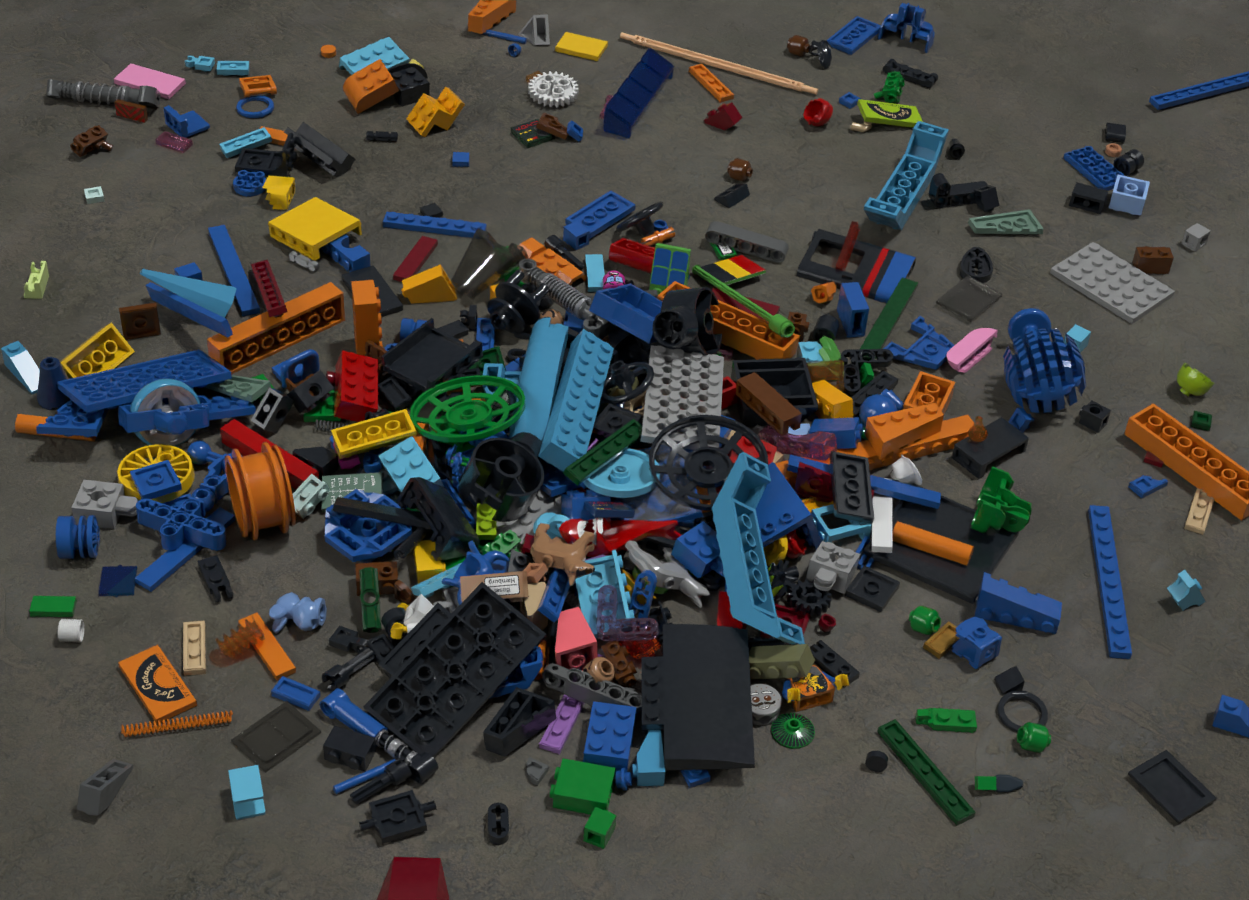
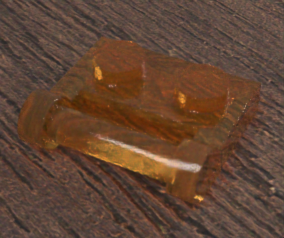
[806,360,845,393]

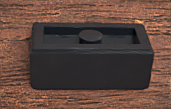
[714,184,750,208]

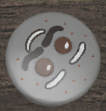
[751,684,782,725]

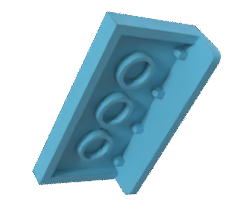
[339,37,410,75]
[575,550,635,638]

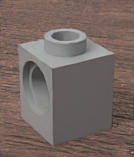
[1181,223,1211,251]

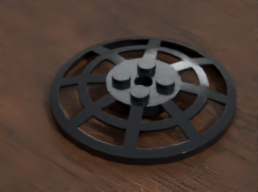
[649,415,768,511]

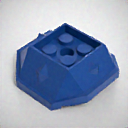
[325,489,412,563]

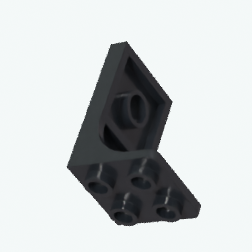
[235,132,297,177]

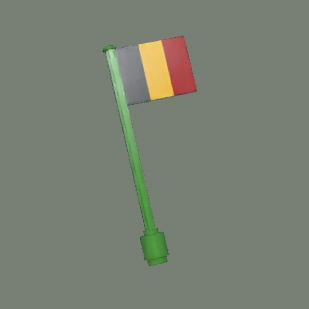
[692,255,795,338]

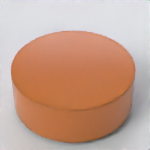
[321,45,336,58]

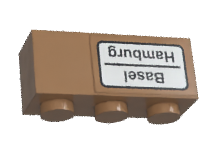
[460,571,529,603]

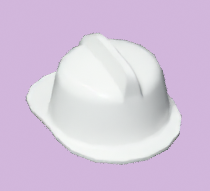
[890,455,922,485]

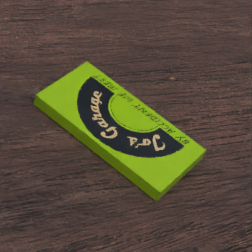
[857,99,923,128]

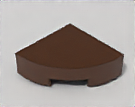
[394,580,415,605]

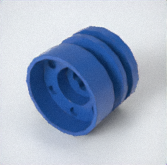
[56,515,100,559]

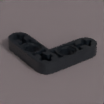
[840,349,893,397]

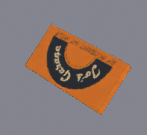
[118,645,197,724]

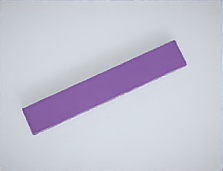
[539,654,606,754]

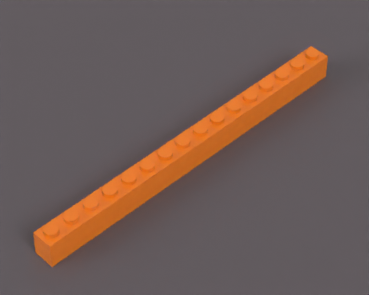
[696,415,979,513]

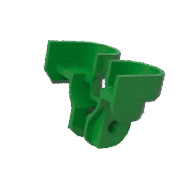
[971,466,1032,533]

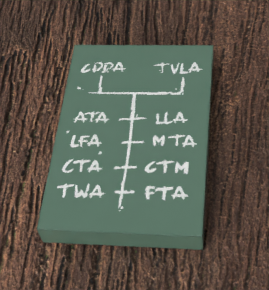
[321,472,382,513]

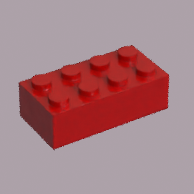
[334,350,378,422]

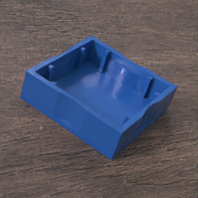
[589,284,663,343]

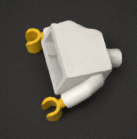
[391,594,434,639]

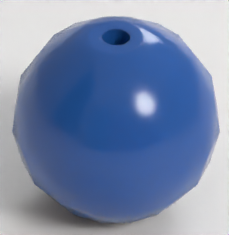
[859,394,898,427]

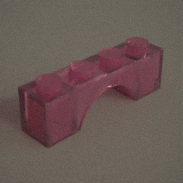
[758,424,837,461]

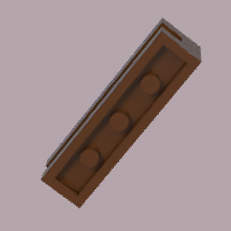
[736,372,802,436]

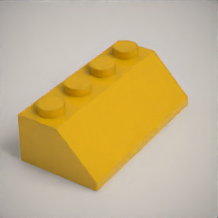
[60,322,135,379]
[331,409,417,459]

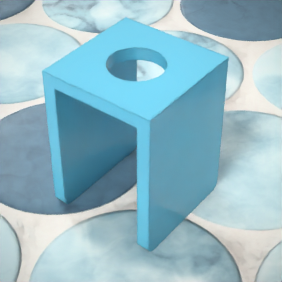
[228,765,266,820]

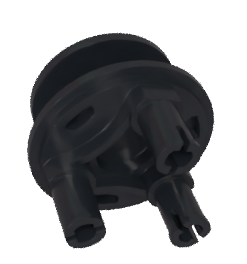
[487,269,550,334]

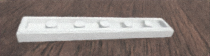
[872,478,892,553]

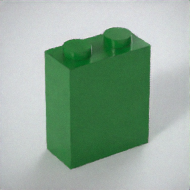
[550,758,615,815]

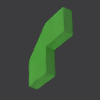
[819,336,841,368]

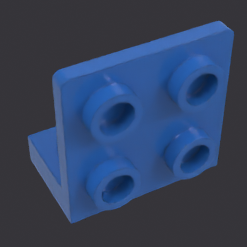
[163,105,210,139]

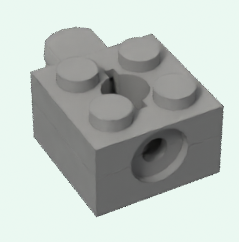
[71,480,138,529]
[806,541,860,593]

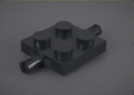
[359,790,437,843]

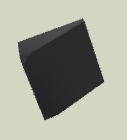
[994,666,1025,695]

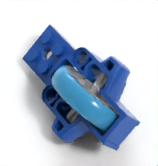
[118,379,256,446]

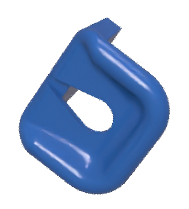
[272,349,320,389]

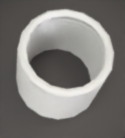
[58,619,84,643]

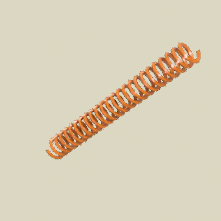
[121,710,233,737]

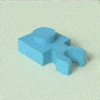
[185,56,215,71]

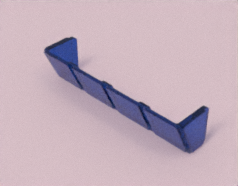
[603,48,674,138]

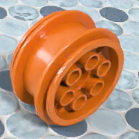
[225,442,296,540]

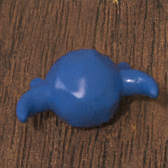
[442,541,510,605]

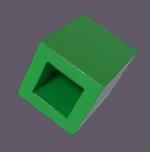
[583,807,616,849]

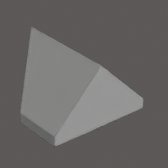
[518,15,550,46]

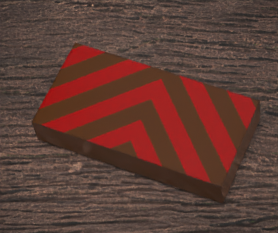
[115,99,148,123]

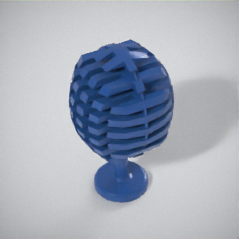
[1003,308,1086,413]

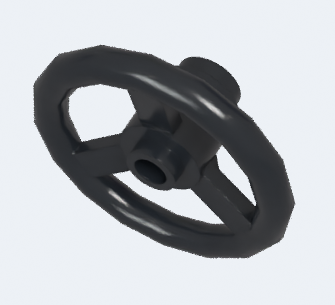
[616,201,664,237]
[601,361,654,404]

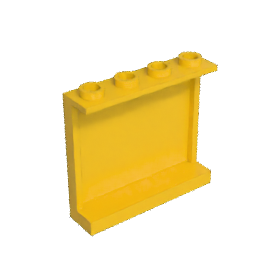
[268,197,362,261]

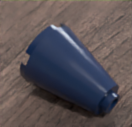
[37,357,70,410]

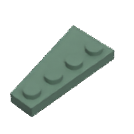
[968,209,1044,234]
[204,375,271,402]

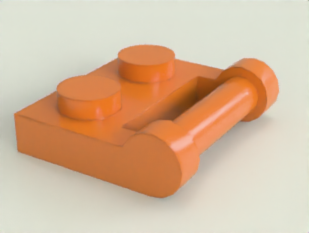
[239,75,277,98]

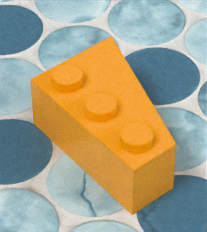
[812,380,853,419]

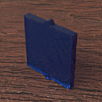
[99,565,138,597]

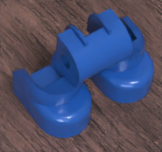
[878,3,935,53]

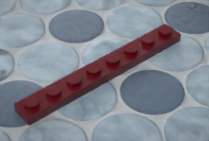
[251,259,287,317]

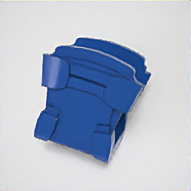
[952,617,1002,669]

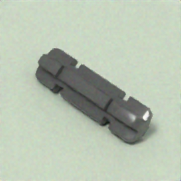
[289,251,319,272]

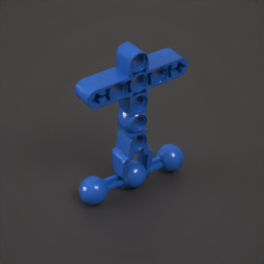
[136,441,242,551]

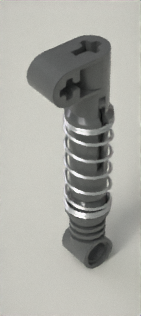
[46,79,161,107]

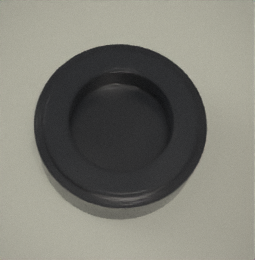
[865,751,888,772]

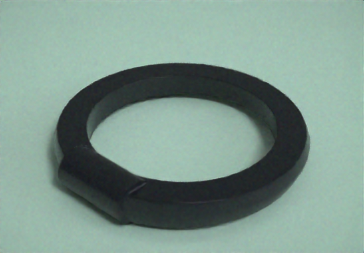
[997,691,1048,732]

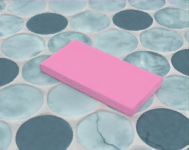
[114,64,186,99]

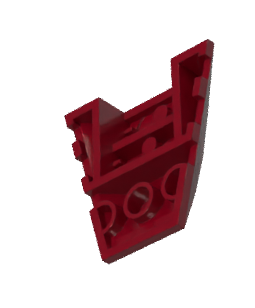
[377,857,450,900]

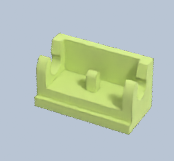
[24,261,49,299]

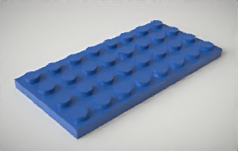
[57,350,232,413]

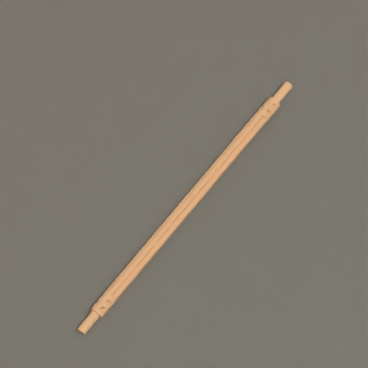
[620,32,818,95]

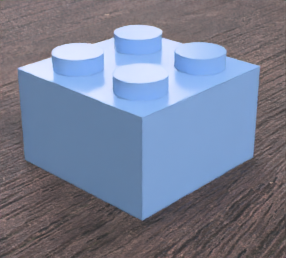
[1109,174,1150,216]

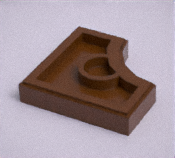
[536,112,568,140]

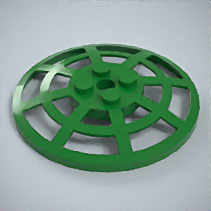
[410,375,526,442]

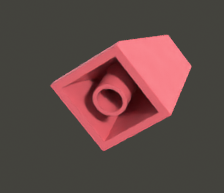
[555,607,598,671]

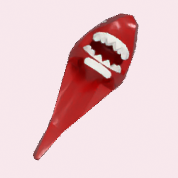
[559,518,682,558]

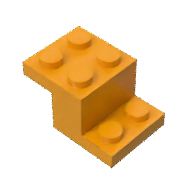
[406,86,465,137]

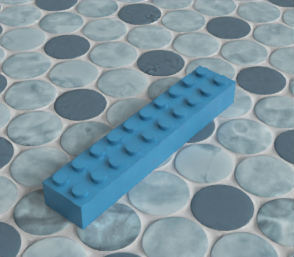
[539,329,614,472]

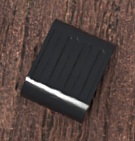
[1105,122,1126,143]

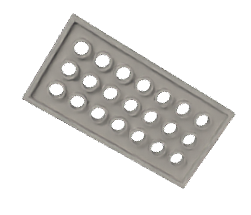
[641,345,724,450]

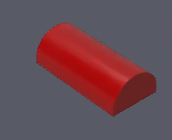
[609,238,655,274]

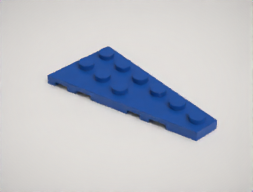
[36,399,108,437]

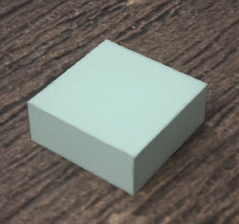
[84,186,105,204]

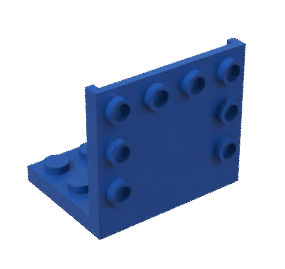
[717,462,821,550]

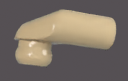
[850,121,872,132]

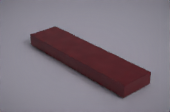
[393,236,438,282]

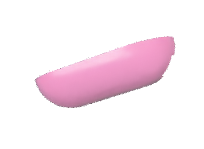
[947,328,998,373]

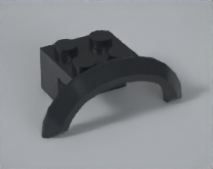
[388,63,430,107]

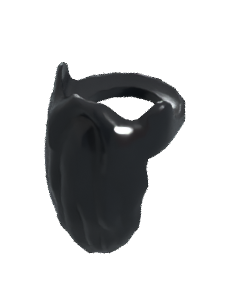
[808,40,832,69]

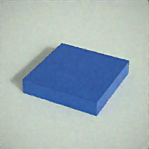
[130,460,182,499]

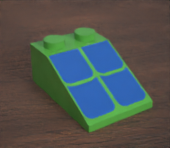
[649,243,691,295]

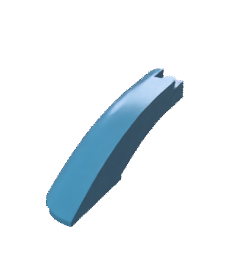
[509,318,569,442]

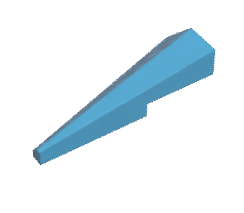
[139,269,237,318]

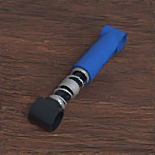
[319,688,439,784]

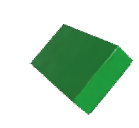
[29,596,77,617]

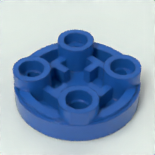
[233,170,266,196]

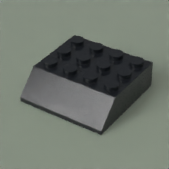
[731,358,818,427]

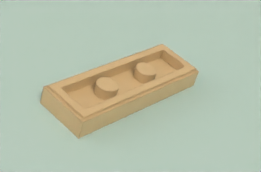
[1184,488,1214,535]
[183,621,206,676]

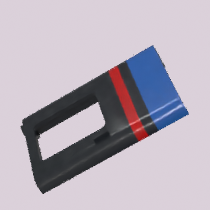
[796,229,916,303]

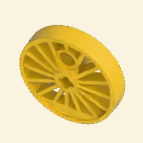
[117,444,195,503]

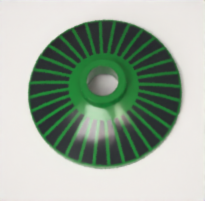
[771,713,815,749]

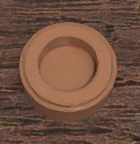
[1105,143,1122,157]

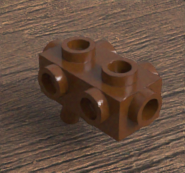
[70,125,113,158]
[601,639,637,688]

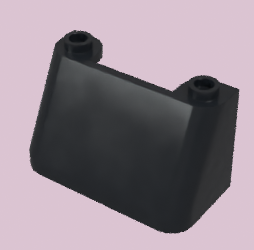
[396,477,480,561]

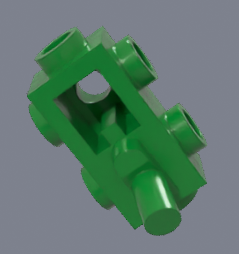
[874,71,905,104]
[481,529,522,559]

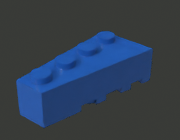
[974,572,1062,634]

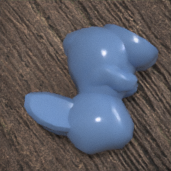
[269,592,327,634]

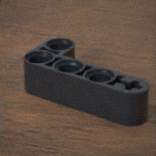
[928,173,988,208]

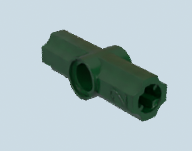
[359,567,382,633]

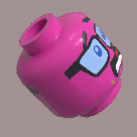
[602,271,625,289]

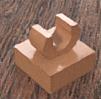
[523,563,548,583]

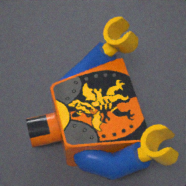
[782,665,849,712]

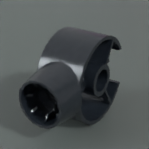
[652,287,722,355]
[459,432,545,522]

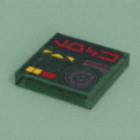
[511,119,555,148]

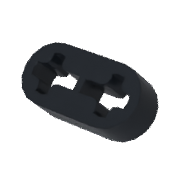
[488,802,509,845]

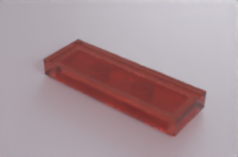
[836,221,860,271]

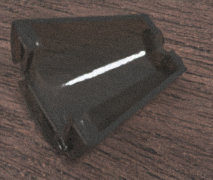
[451,228,529,300]

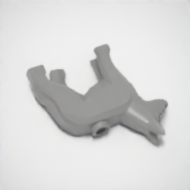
[625,540,710,608]

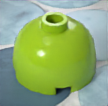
[1177,363,1215,397]

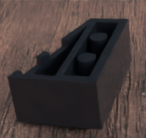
[483,687,556,757]

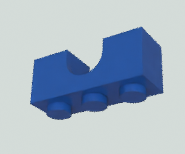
[321,234,371,272]

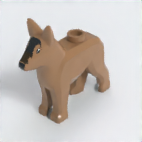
[530,523,595,586]

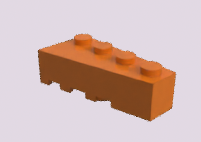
[864,403,944,459]

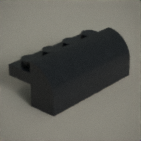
[284,122,356,177]

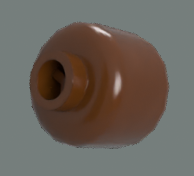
[787,35,810,57]
[727,158,753,182]

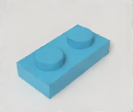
[217,61,250,76]

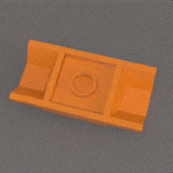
[512,237,587,285]

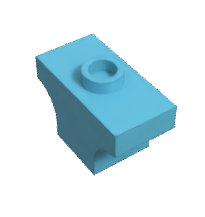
[1167,570,1206,611]

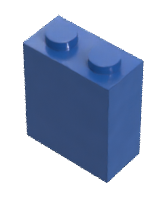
[837,282,869,338]
[809,417,863,450]

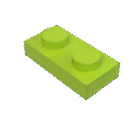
[476,503,497,540]

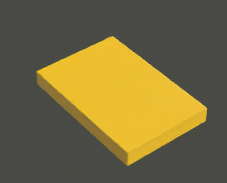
[555,32,608,61]

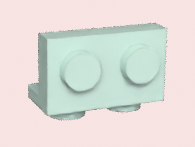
[292,474,330,519]

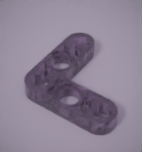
[596,585,659,641]

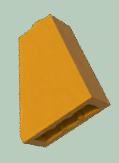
[401,264,457,304]

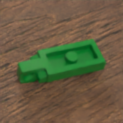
[915,708,977,733]

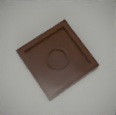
[119,303,161,340]

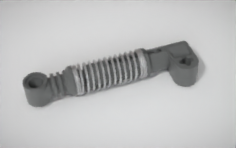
[519,259,616,339]

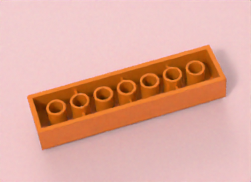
[657,281,800,360]
[207,282,345,374]
[1124,403,1249,521]

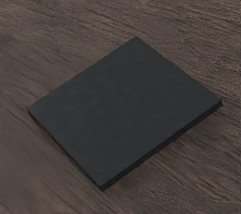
[863,483,1020,604]

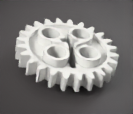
[528,71,579,108]

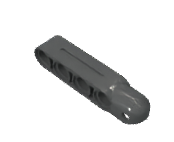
[542,663,642,721]

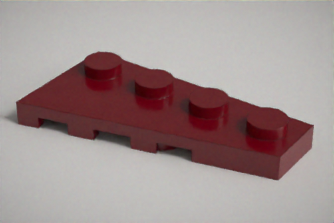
[794,462,874,503]

